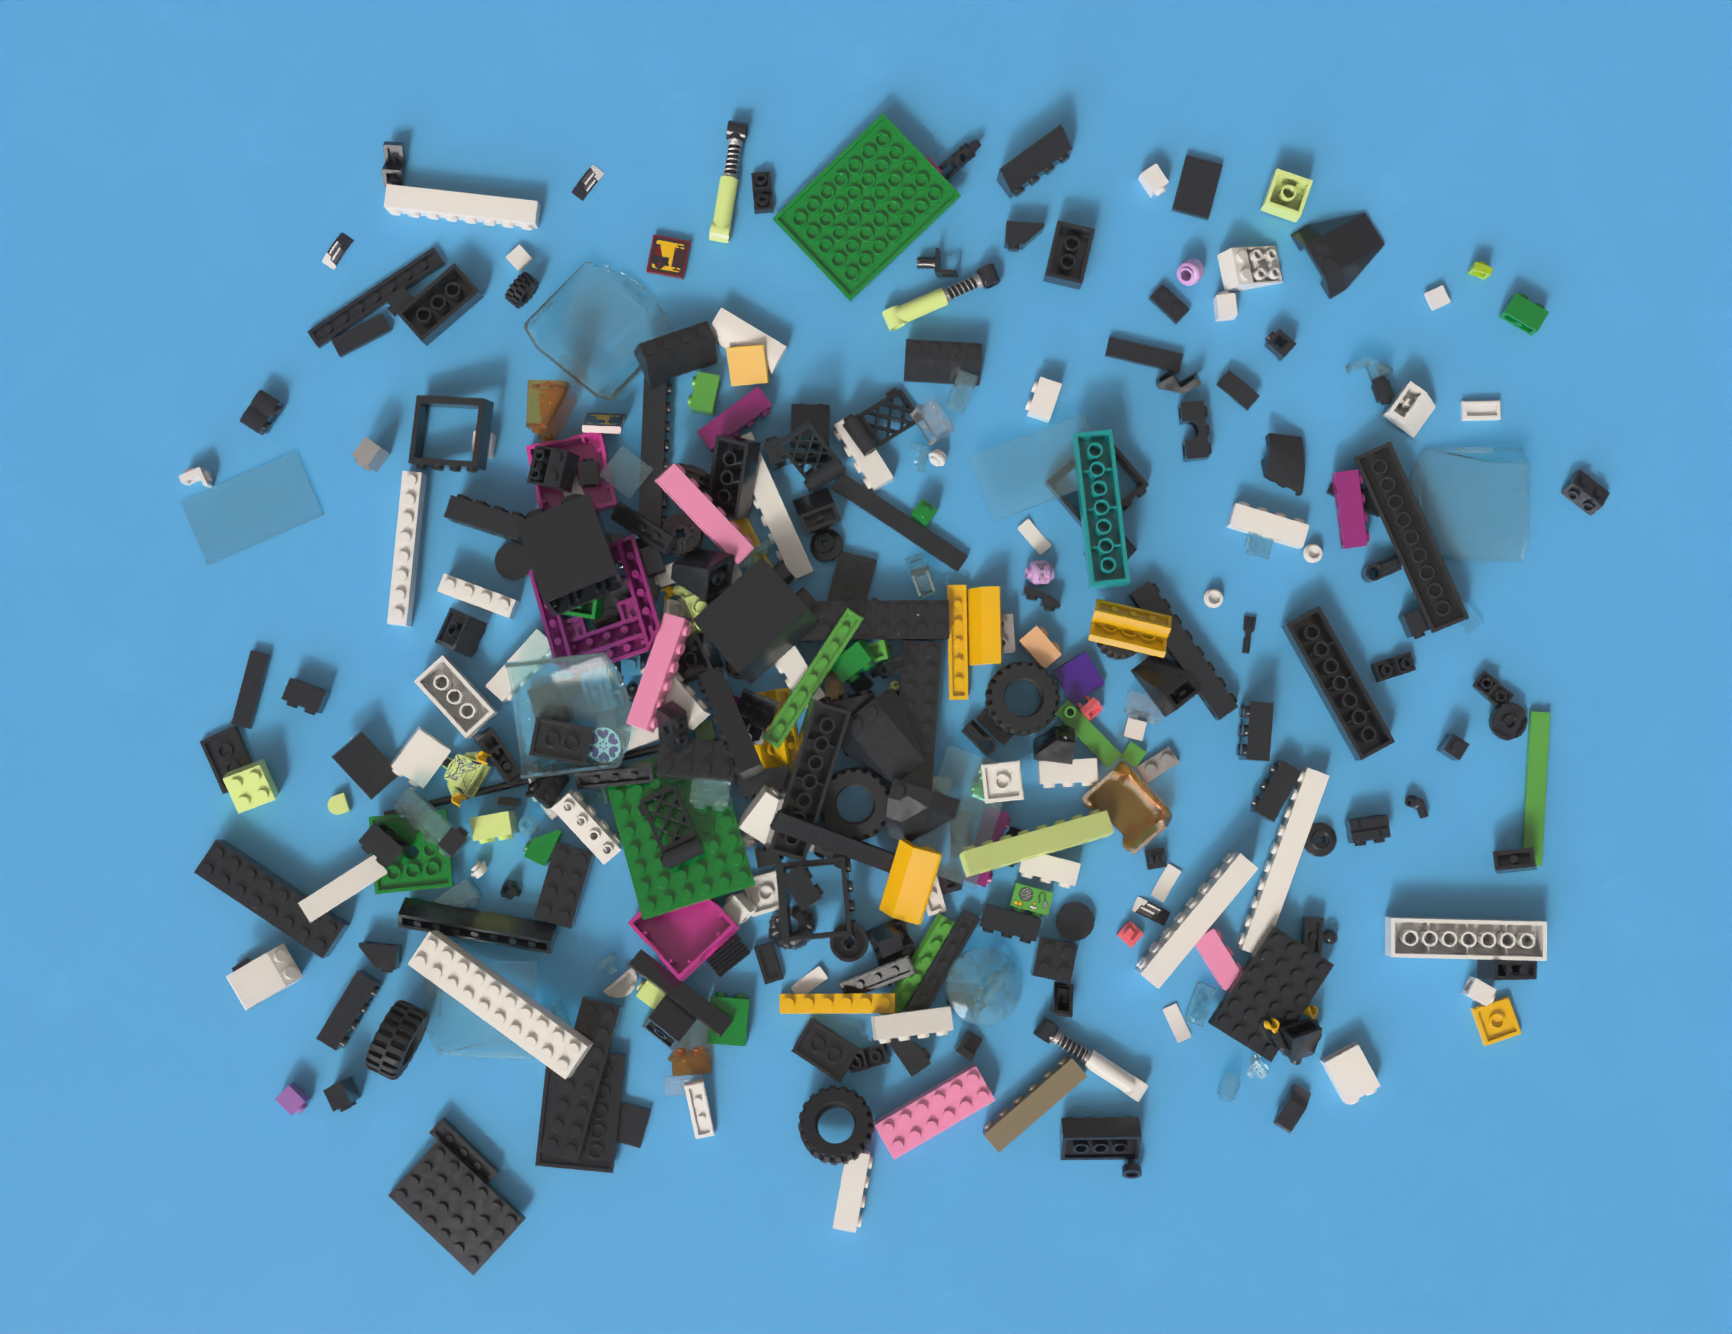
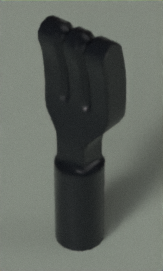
[1242,615,1256,654]

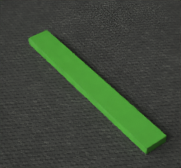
[762,608,864,749]
[1521,711,1551,866]

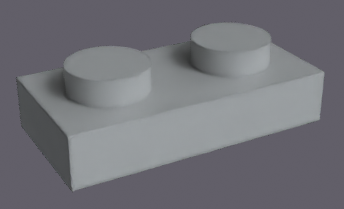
[1136,746,1179,783]

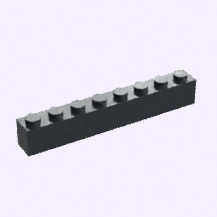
[638,377,672,528]
[1128,581,1238,721]
[398,897,557,954]

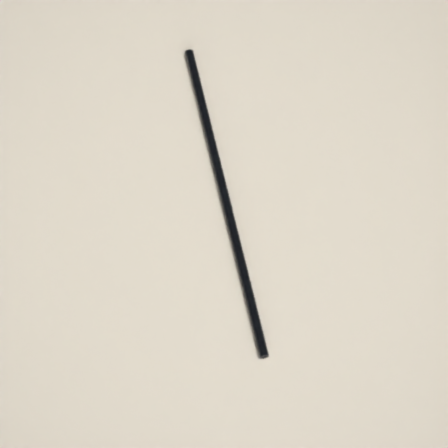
[384,744,660,815]

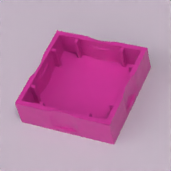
[526,432,618,512]
[628,899,740,982]

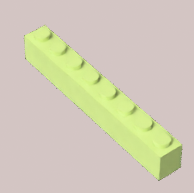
[959,809,1114,877]

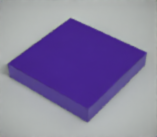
[1052,651,1105,704]

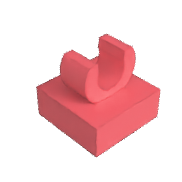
[1078,696,1103,722]
[1116,920,1144,948]

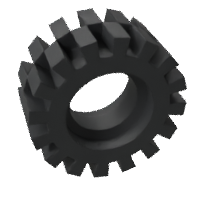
[505,272,539,309]

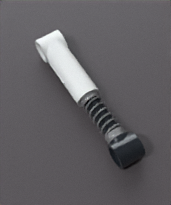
[1033,1017,1149,1102]

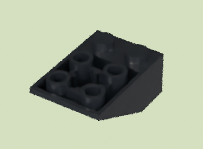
[1130,655,1201,717]

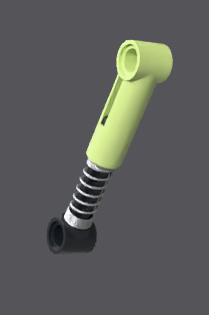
[709,120,748,243]
[882,263,1001,331]

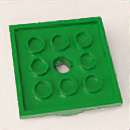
[369,809,454,894]

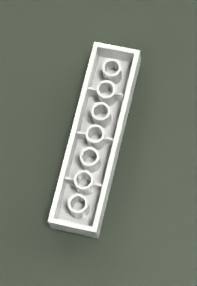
[1135,852,1259,989]
[1385,916,1547,961]

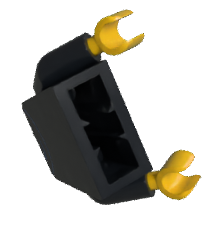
[1264,1005,1322,1065]

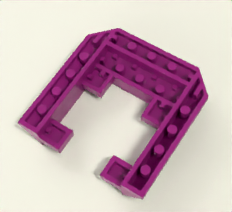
[529,534,661,675]

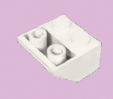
[1382,381,1436,438]

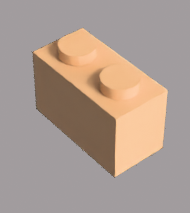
[1018,625,1062,668]

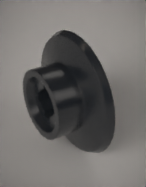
[810,529,843,562]
[1304,822,1337,857]

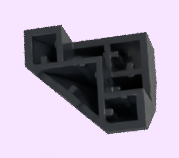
[886,779,961,842]

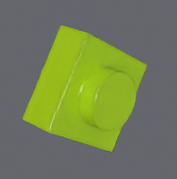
[1467,261,1493,280]

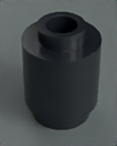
[1371,375,1395,405]

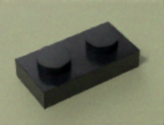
[1149,284,1190,324]

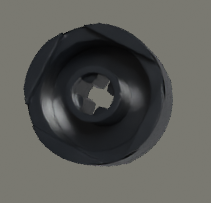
[830,922,869,962]

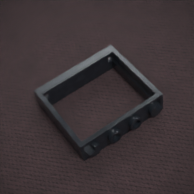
[408,395,494,473]
[1044,445,1149,528]
[775,857,857,942]

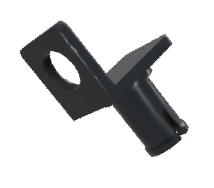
[917,248,959,278]

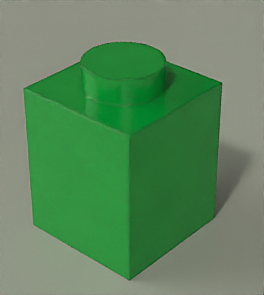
[911,499,938,528]

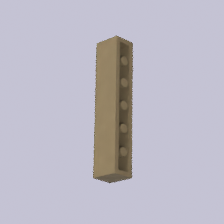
[982,1056,1087,1153]

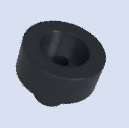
[500,879,521,900]
[1122,1158,1142,1179]

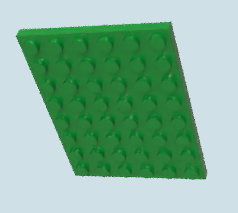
[773,113,961,302]
[606,739,756,920]

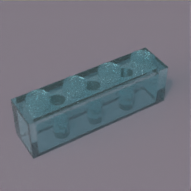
[393,787,454,858]

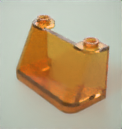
[526,380,577,443]
[1081,761,1173,855]

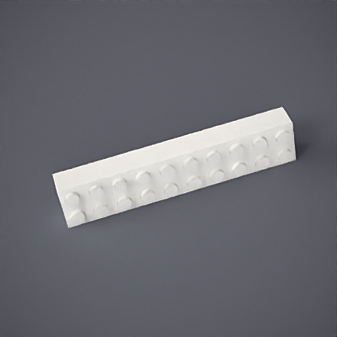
[408,930,594,1079]

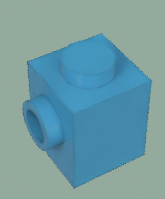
[621,655,646,677]

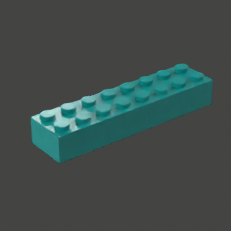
[1072,429,1130,589]

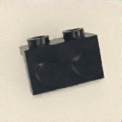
[1561,470,1610,516]
[525,764,570,809]

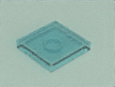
[599,446,653,499]

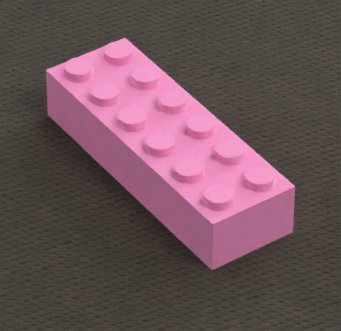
[874,1063,995,1159]

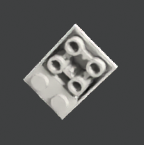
[1217,246,1283,292]

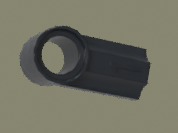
[1361,554,1402,583]
[961,720,996,755]

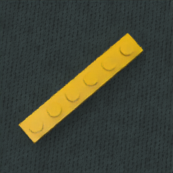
[947,585,968,700]
[780,993,896,1014]

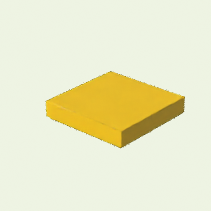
[726,344,769,386]
[1470,996,1522,1046]

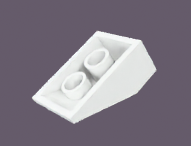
[226,943,303,1010]

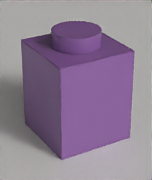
[275,1082,311,1116]

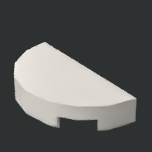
[603,968,638,998]

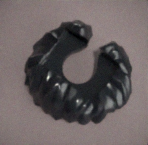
[768,905,816,950]

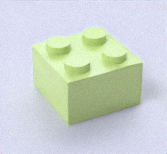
[1260,168,1313,223]
[223,759,279,814]
[470,810,519,844]

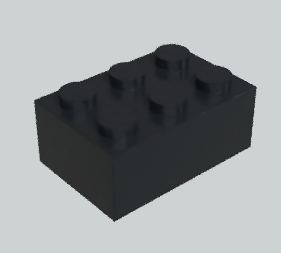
[1043,220,1095,290]
[1236,701,1274,762]

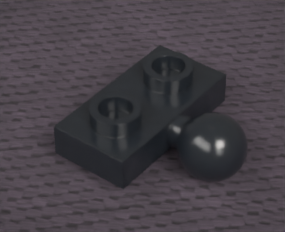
[1301,916,1338,956]

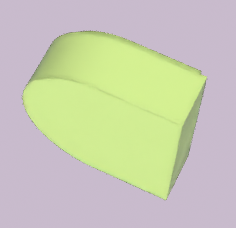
[328,793,351,815]

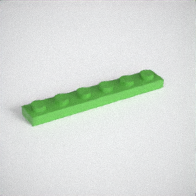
[879,913,955,1015]

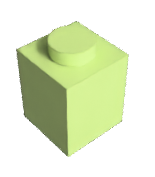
[636,980,665,1010]

